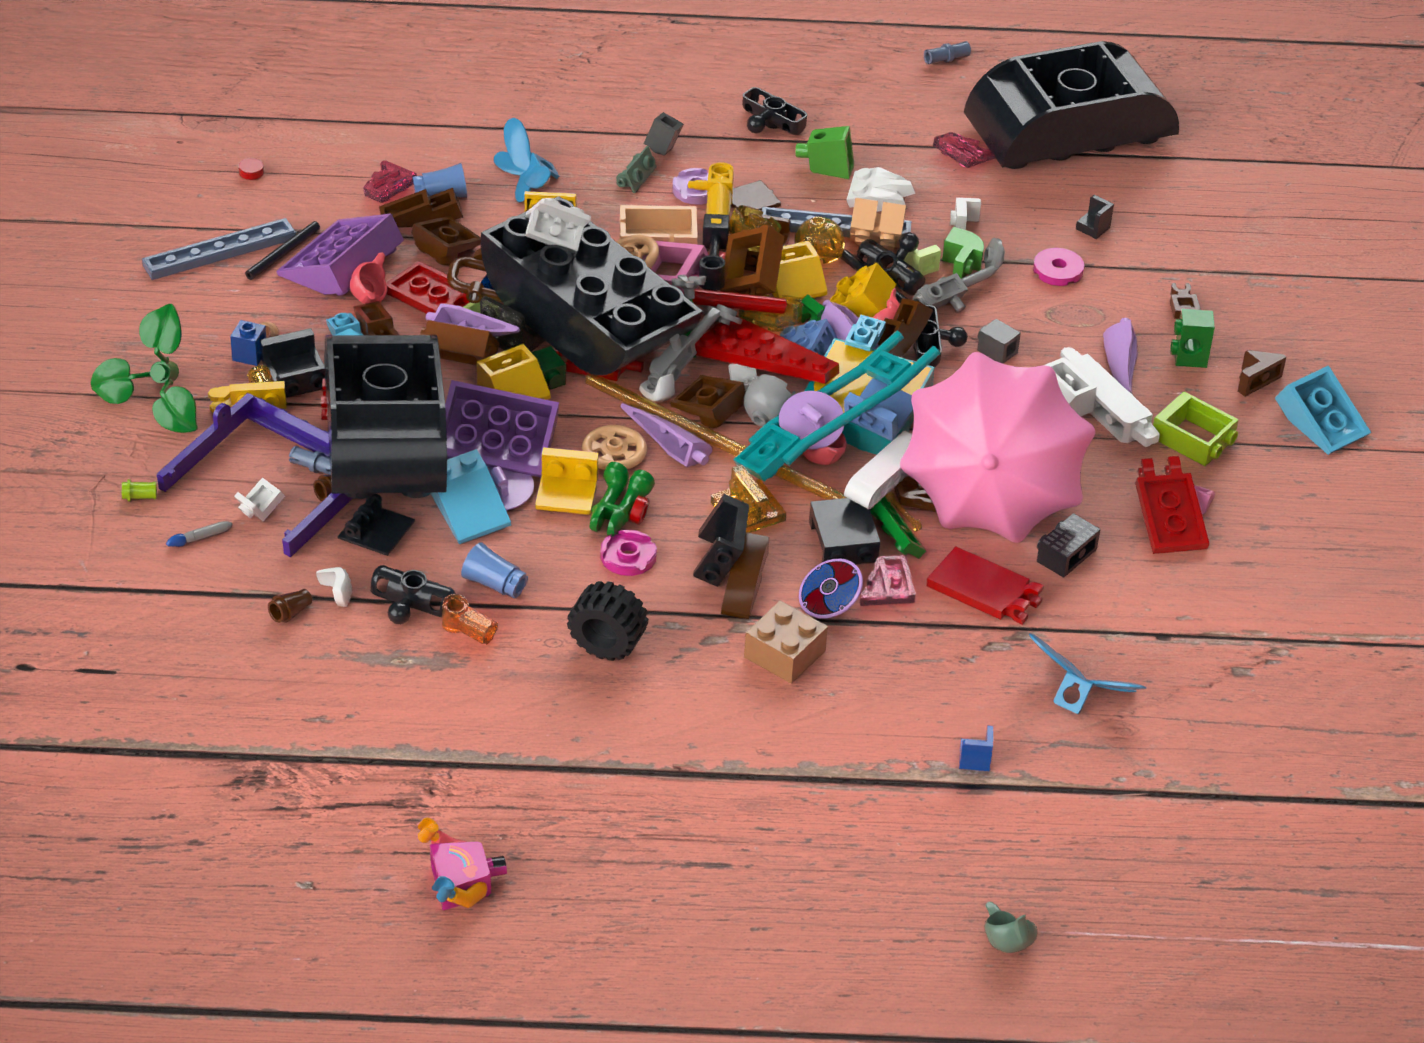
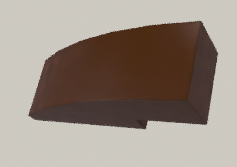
[379,188,463,227]
[877,298,933,357]
[353,301,399,335]
[721,533,769,619]

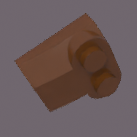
[411,216,481,265]
[670,375,746,428]

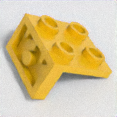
[535,447,599,515]

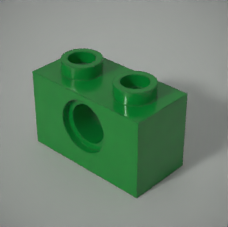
[1170,309,1215,368]

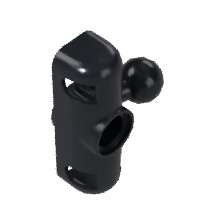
[742,87,807,135]
[857,232,926,296]
[913,305,968,367]
[370,565,456,625]

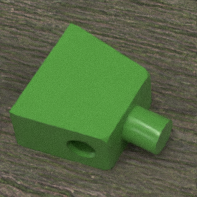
[795,126,854,179]

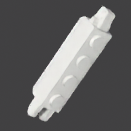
[1060,347,1160,447]

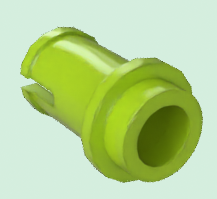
[122,479,157,502]

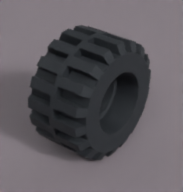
[567,581,649,661]

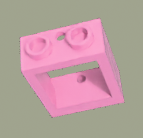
[642,241,709,292]

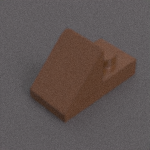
[1238,350,1286,397]

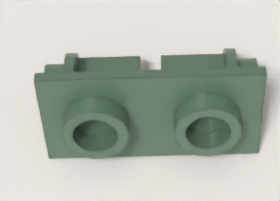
[616,146,657,193]

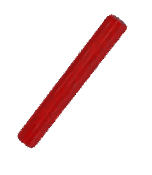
[683,289,787,314]

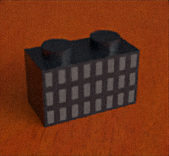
[1037,513,1100,578]

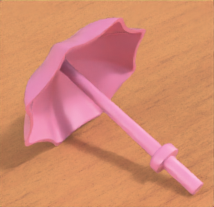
[900,352,1095,543]

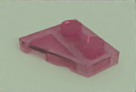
[860,555,916,606]

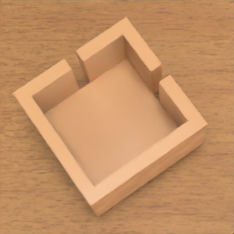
[850,198,906,250]

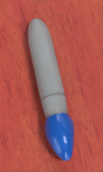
[166,521,233,547]

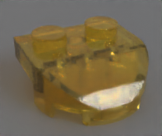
[739,295,802,331]

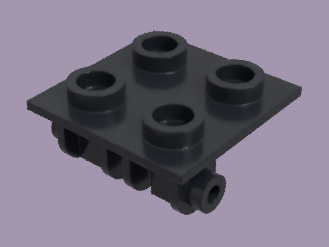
[338,493,415,556]

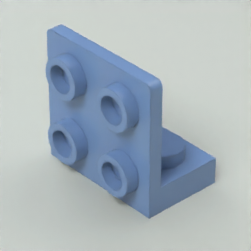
[780,319,838,356]
[844,378,913,441]

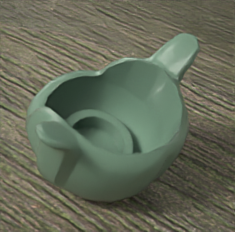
[984,902,1038,953]

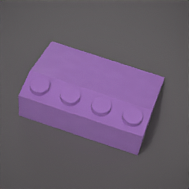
[276,214,404,296]
[445,380,559,477]

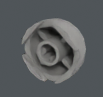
[744,374,796,426]

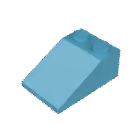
[1275,365,1371,455]
[431,449,511,544]

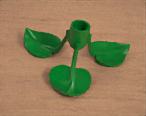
[91,304,198,433]

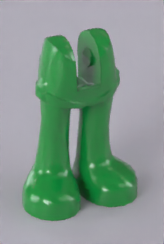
[589,462,655,536]

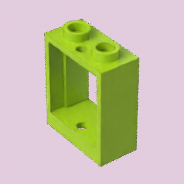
[1153,391,1239,466]

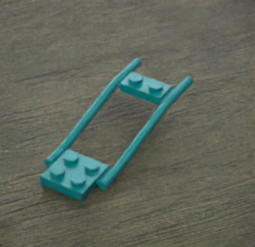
[733,331,940,482]

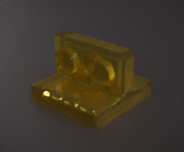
[711,464,786,533]

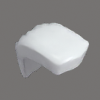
[639,373,675,402]
[316,567,352,607]

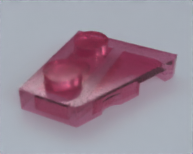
[933,132,995,168]
[363,160,417,203]

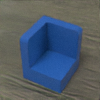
[959,725,993,771]

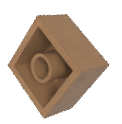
[744,600,828,684]

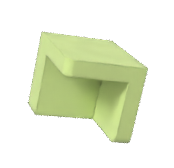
[904,245,941,276]

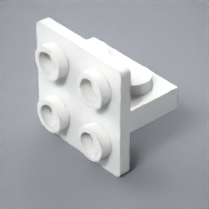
[525,198,591,254]

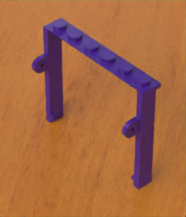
[157,393,353,557]

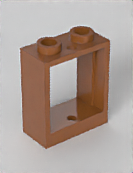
[720,225,784,296]
[420,320,499,366]

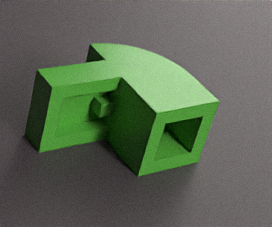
[942,226,984,279]

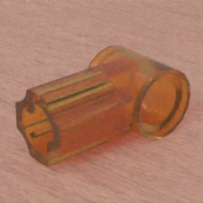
[442,594,498,645]

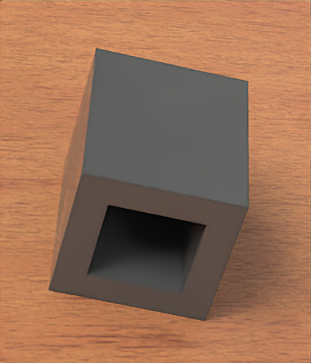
[643,112,684,155]
[977,319,1021,364]

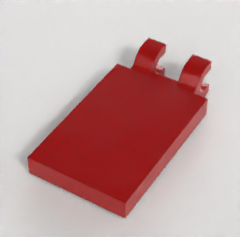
[386,261,470,314]
[1135,456,1210,554]
[926,546,1044,625]

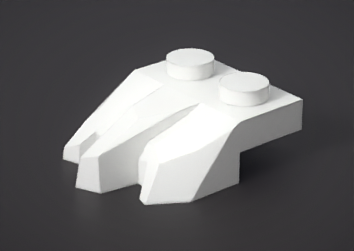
[847,167,915,212]

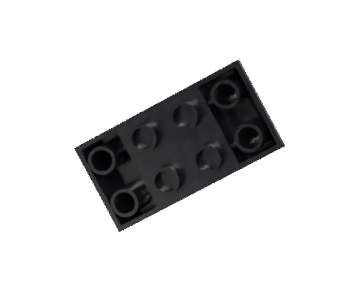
[964,41,1179,169]
[481,196,703,376]
[324,334,447,499]

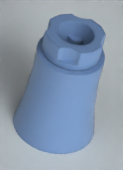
[412,163,467,198]
[461,542,528,599]

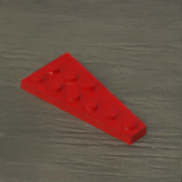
[694,316,840,384]

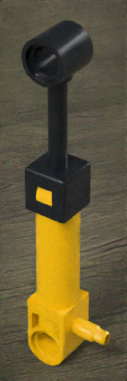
[688,162,734,291]

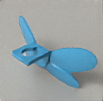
[493,118,560,203]
[1029,633,1147,714]

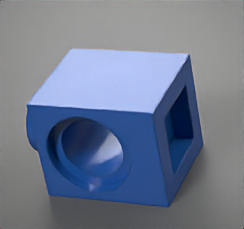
[230,320,266,366]

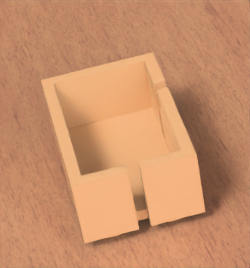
[620,205,698,249]

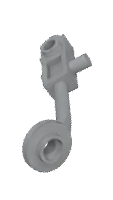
[912,238,1005,313]
[648,304,742,387]

